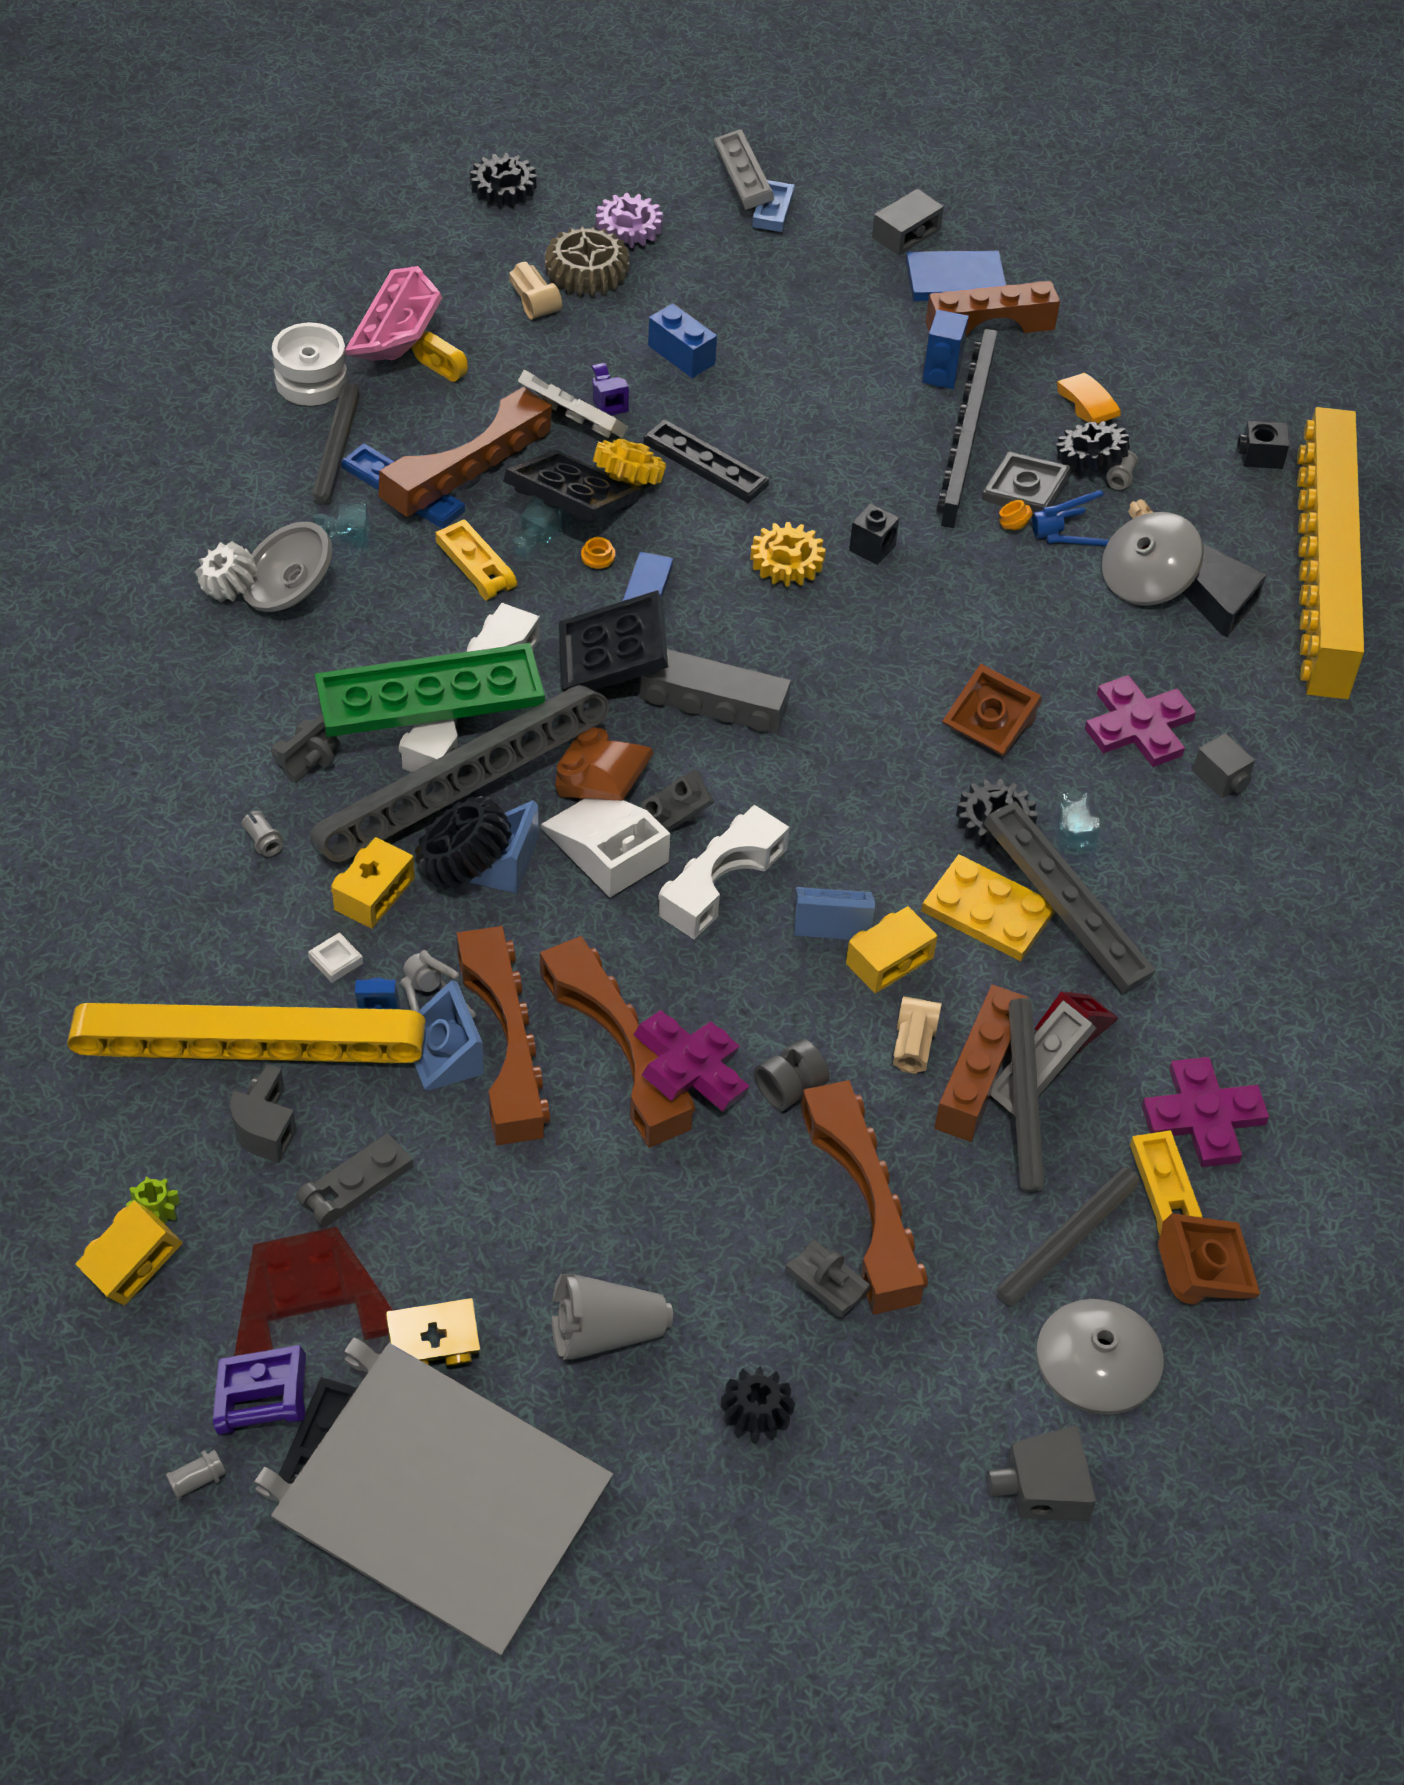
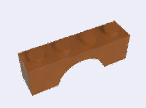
[925,281,1060,337]
[934,984,1029,1142]

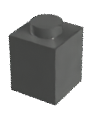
[1193,733,1255,798]

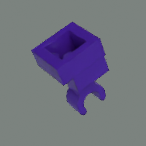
[591,363,629,416]

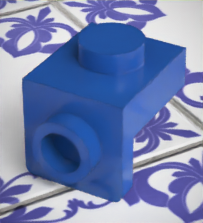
[355,978,400,1009]

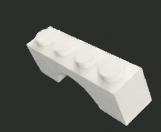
[658,805,790,939]

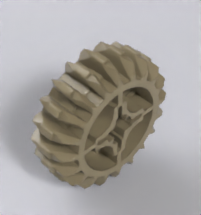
[545,226,629,298]

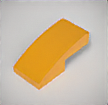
[1057,373,1121,424]

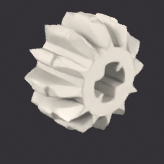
[195,541,258,603]

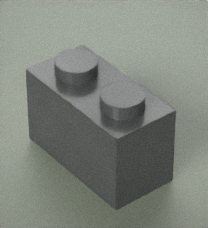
[872,189,944,256]

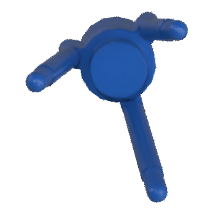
[1032,490,1109,546]

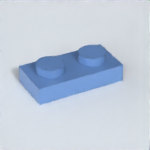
[752,180,795,232]

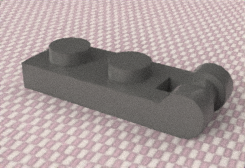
[296,1133,413,1227]

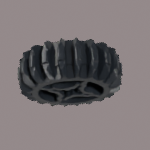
[414,796,512,890]

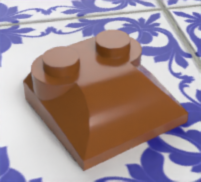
[942,663,1043,757]
[555,727,654,801]
[1158,1213,1260,1305]

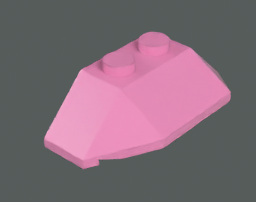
[345,266,442,361]

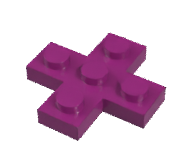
[1085,675,1196,767]
[633,1010,750,1112]
[1141,1057,1269,1167]

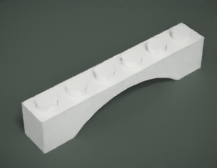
[399,603,540,772]

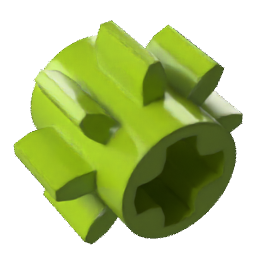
[126,1177,180,1223]

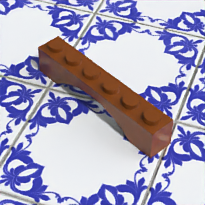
[378,386,552,517]
[456,926,550,1146]
[540,936,695,1148]
[801,1080,928,1315]

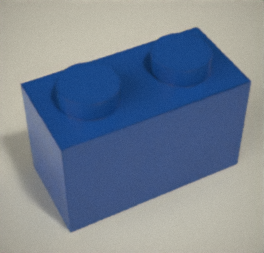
[648,303,717,378]
[922,309,969,389]

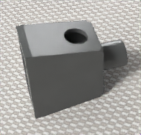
[986,1426,1096,1521]

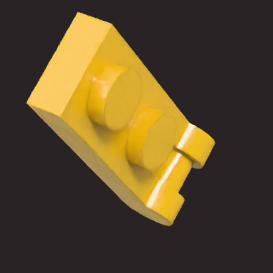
[435,519,517,601]
[1130,1130,1203,1236]

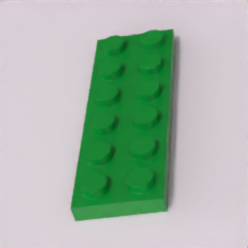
[314,643,545,737]

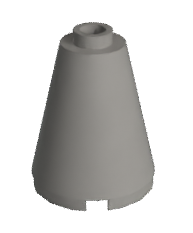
[552,1273,673,1360]

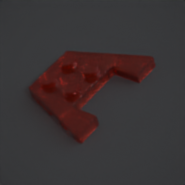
[234,1227,394,1356]

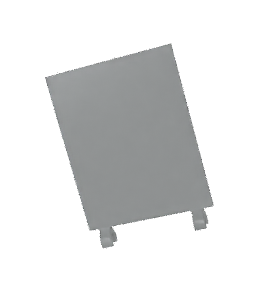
[254,1338,613,1657]

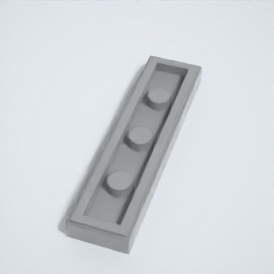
[714,129,774,210]

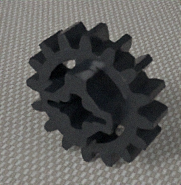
[470,153,537,207]
[1057,421,1130,472]
[956,779,1038,851]

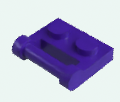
[213,1345,306,1435]

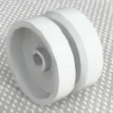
[272,322,347,406]

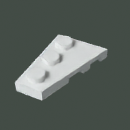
[518,370,628,438]

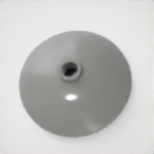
[1102,512,1204,606]
[242,522,332,612]
[1036,1299,1164,1415]

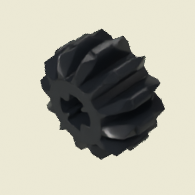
[721,1366,795,1443]

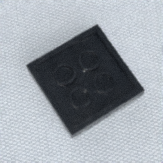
[503,450,641,522]
[559,590,668,692]

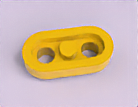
[412,331,468,382]

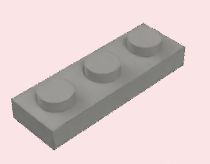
[990,1000,1096,1116]

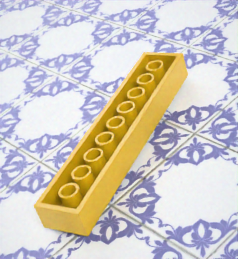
[1297,407,1364,700]

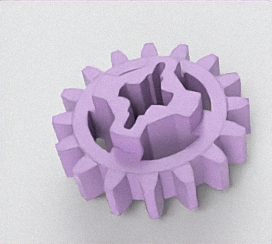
[596,193,663,248]

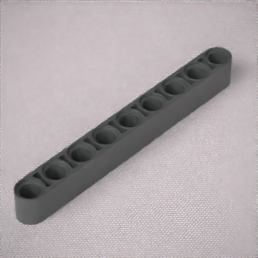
[310,685,609,862]

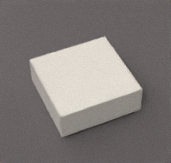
[308,932,363,983]

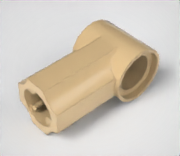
[509,261,562,320]
[893,996,942,1074]

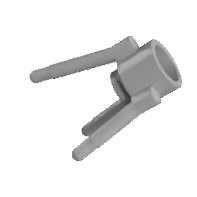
[400,950,476,1018]

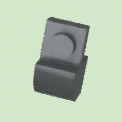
[230,1064,297,1163]

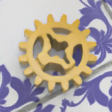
[593,439,667,486]
[750,522,826,587]

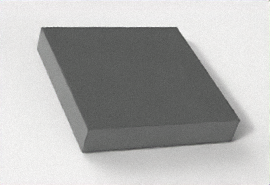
[983,452,1070,512]

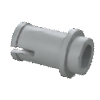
[1106,450,1138,490]
[242,811,283,857]
[166,1450,226,1500]

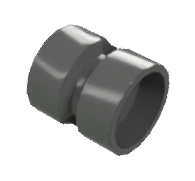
[754,1039,830,1111]

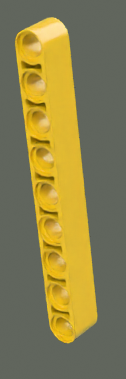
[67,1003,426,1063]

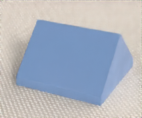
[471,800,539,893]
[794,887,875,939]
[414,980,484,1091]

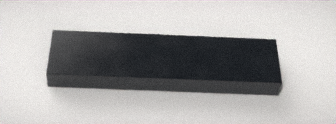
[643,419,769,504]

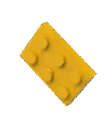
[921,854,1056,962]

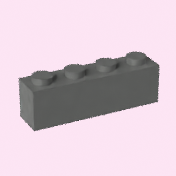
[640,649,791,734]

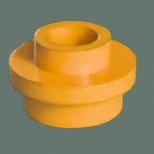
[999,500,1033,531]
[581,537,615,569]

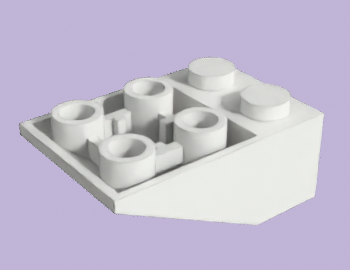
[541,798,670,897]

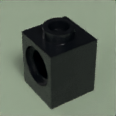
[1237,421,1289,469]
[849,503,899,565]

